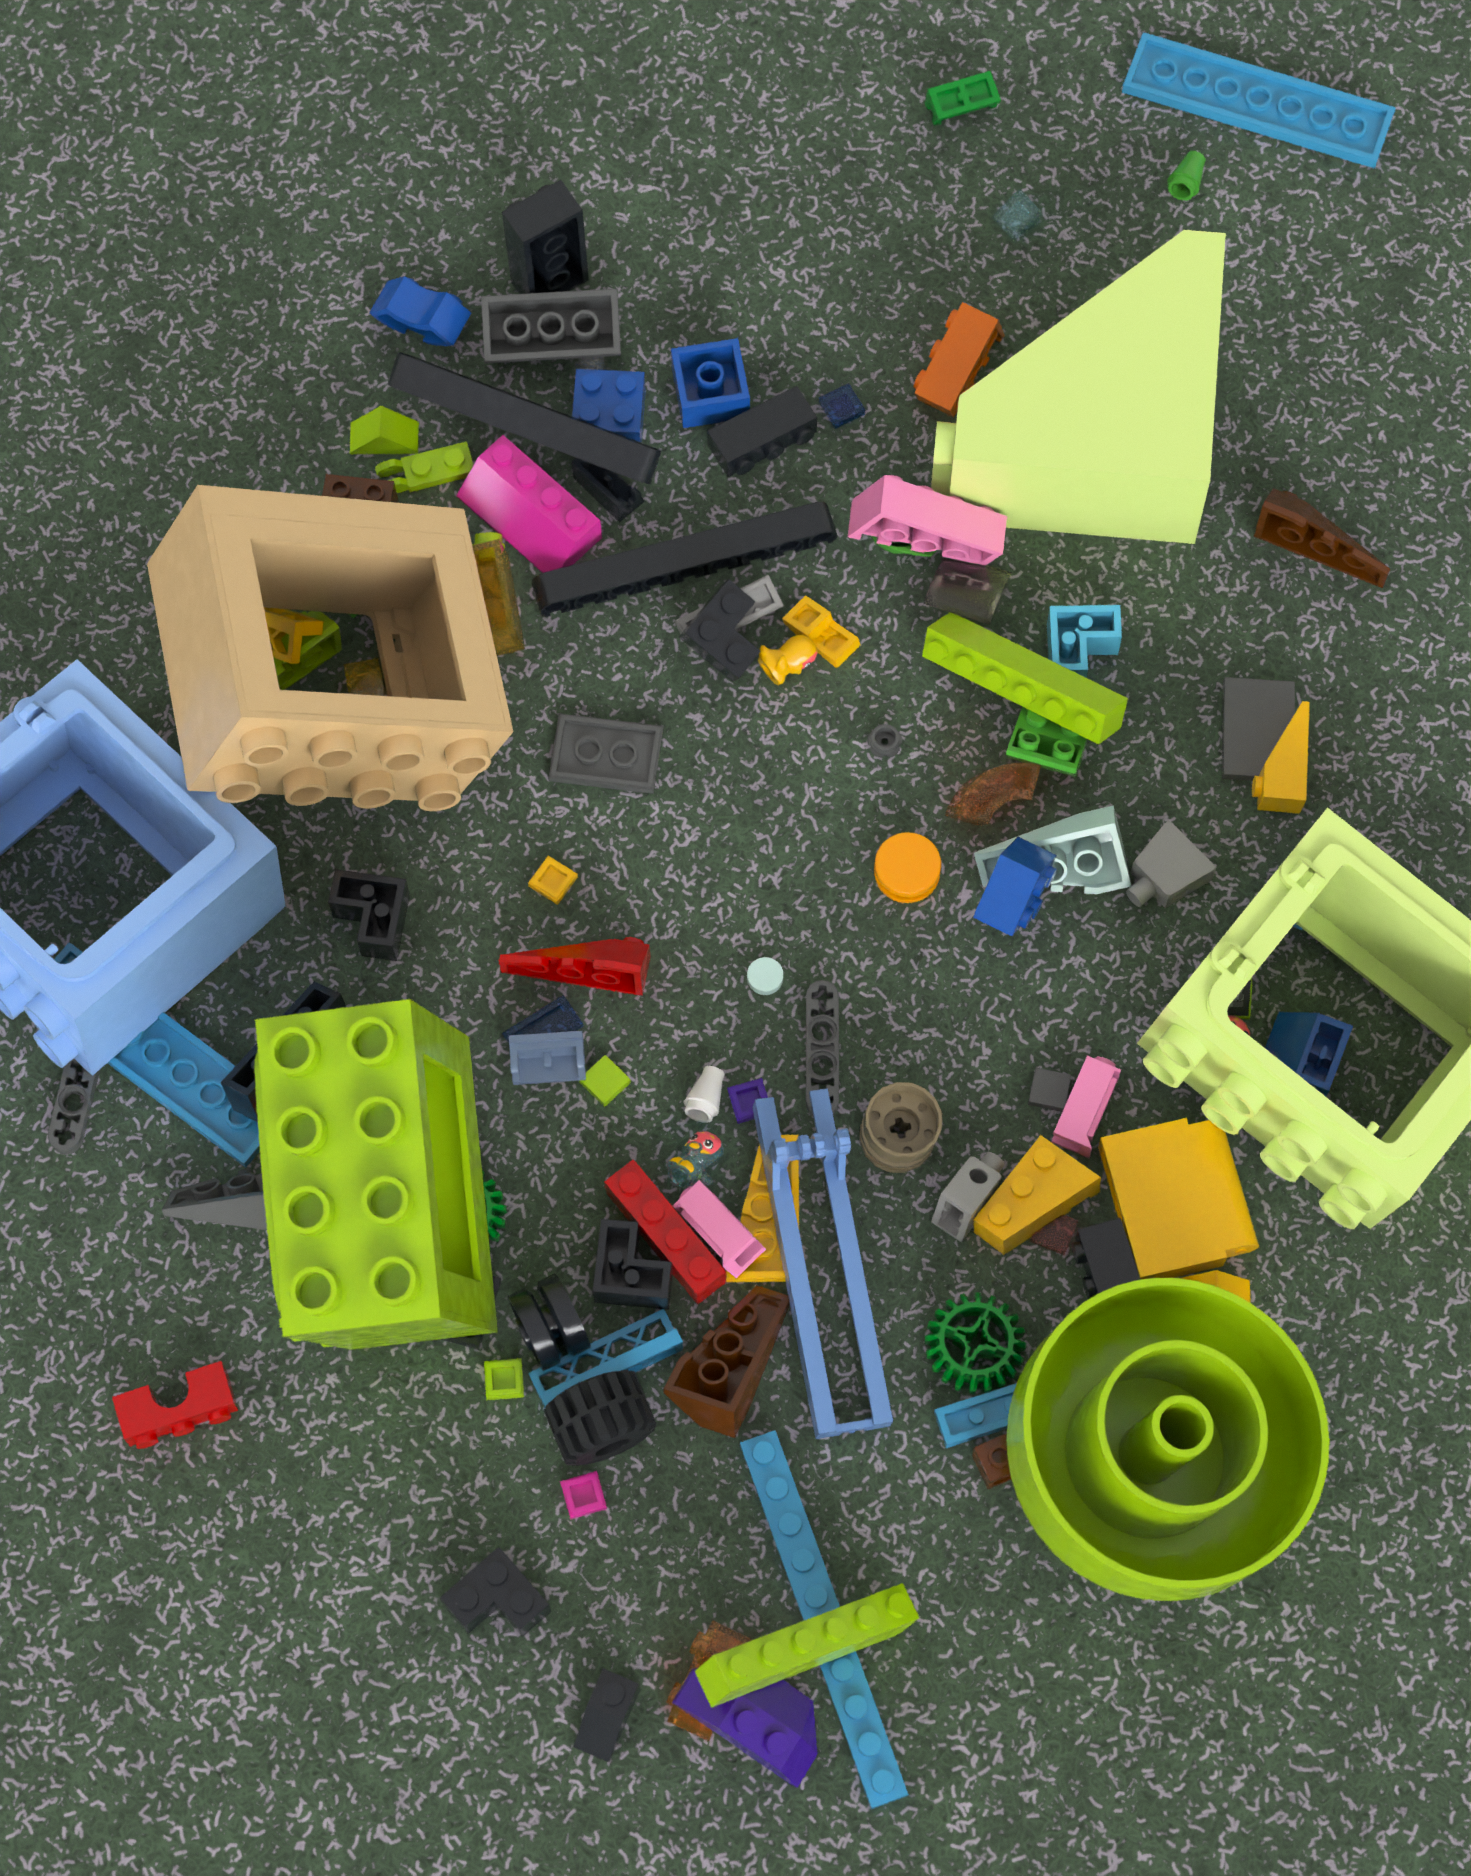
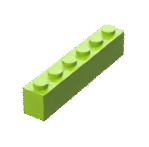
[922,612,1128,744]
[695,1583,920,1708]

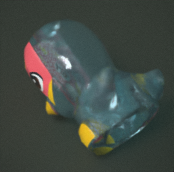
[667,1131,724,1190]

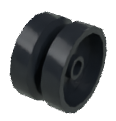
[507,1273,591,1371]

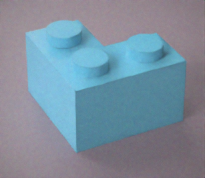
[1047,605,1122,678]

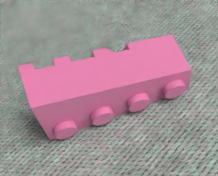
[848,475,1007,566]

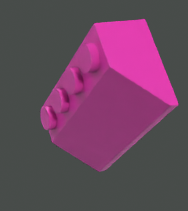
[457,435,602,573]

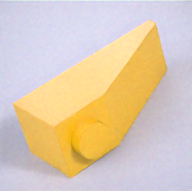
[1252,701,1309,814]

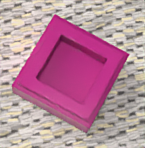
[560,1471,607,1519]

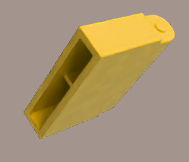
[1098,1118,1259,1280]

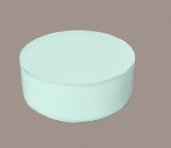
[747,957,783,995]

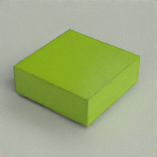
[579,1055,631,1107]
[484,1358,524,1400]

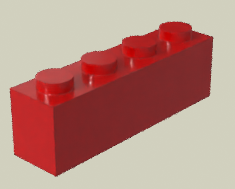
[604,1159,727,1305]

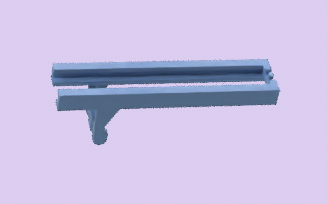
[752,1088,893,1439]

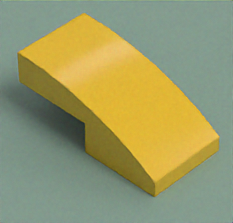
[782,595,860,668]

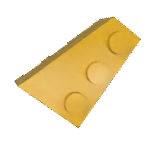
[973,1135,1101,1255]

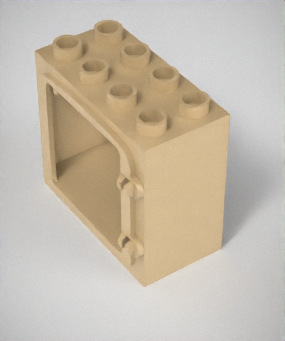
[147,485,513,811]

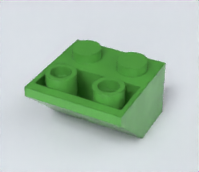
[1006,707,1087,777]

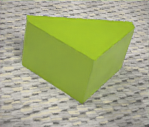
[350,406,419,454]

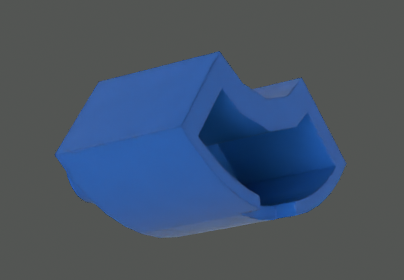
[369,276,471,346]

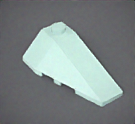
[974,805,1131,894]

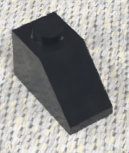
[573,1668,640,1762]

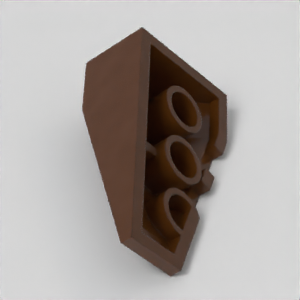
[1254,488,1390,588]
[663,1285,790,1438]

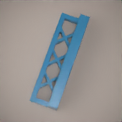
[528,1309,684,1408]

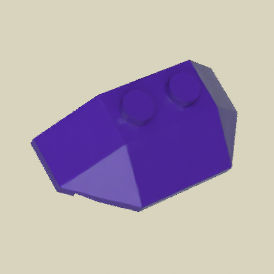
[672,1667,818,1788]

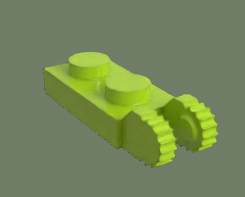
[375,441,474,493]

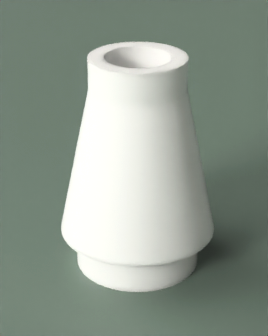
[684,1066,725,1123]

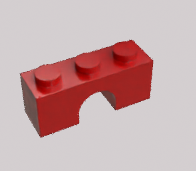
[112,1361,238,1449]

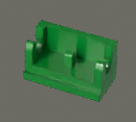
[924,71,1001,126]

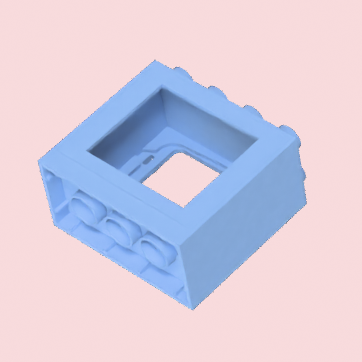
[0,659,286,1076]

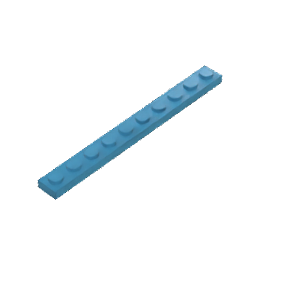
[740,1430,908,1809]

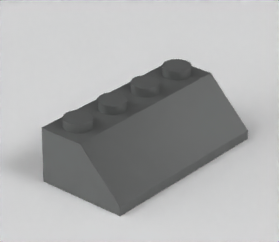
[481,289,621,363]

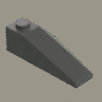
[162,1167,267,1230]

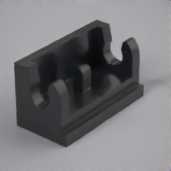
[571,458,645,523]

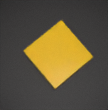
[528,856,578,905]

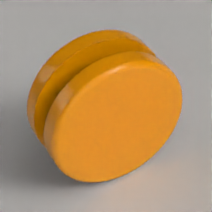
[874,832,941,903]

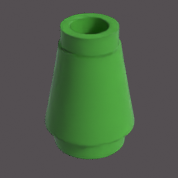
[1168,151,1205,201]

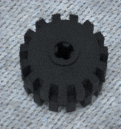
[544,1370,657,1466]

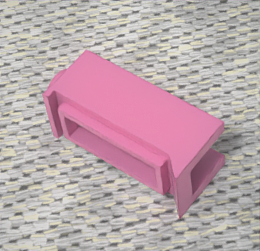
[1051,1055,1121,1158]
[673,1180,766,1278]

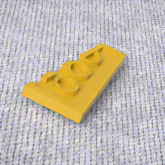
[726,1135,799,1282]

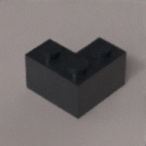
[679,579,761,682]
[328,869,410,961]
[592,1219,673,1310]
[440,1547,552,1637]

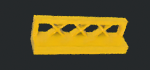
[264,607,324,664]

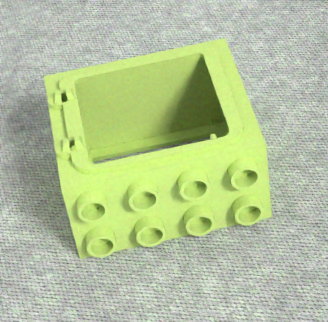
[1137,808,1471,1229]

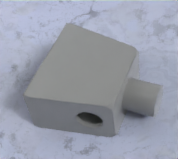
[1126,820,1216,908]
[931,1152,1005,1242]

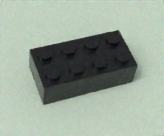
[502,180,589,294]

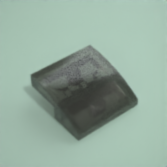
[923,557,1012,625]

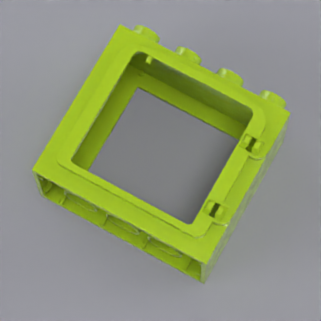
[255,999,498,1350]

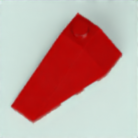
[499,937,651,996]

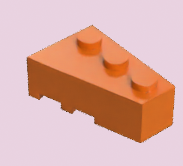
[913,302,1005,418]

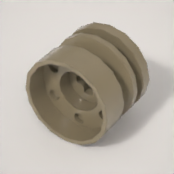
[859,1082,942,1173]

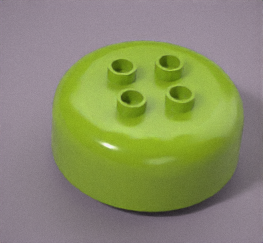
[1006,1278,1329,1601]

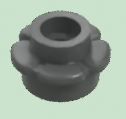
[867,724,902,758]

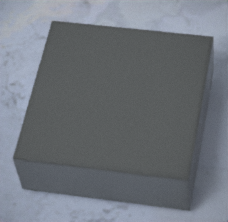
[1028,1067,1071,1112]

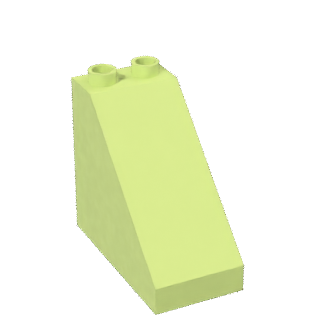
[931,230,1226,544]

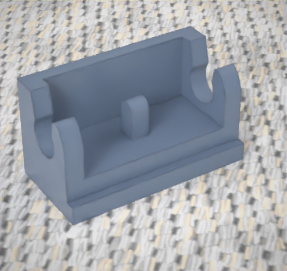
[509,1031,586,1085]

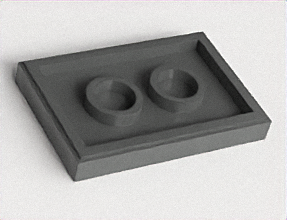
[1222,677,1295,781]
[548,713,664,794]

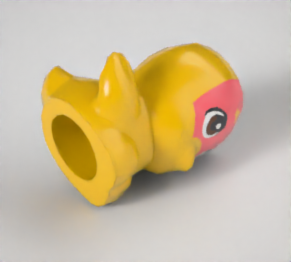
[758,635,817,685]

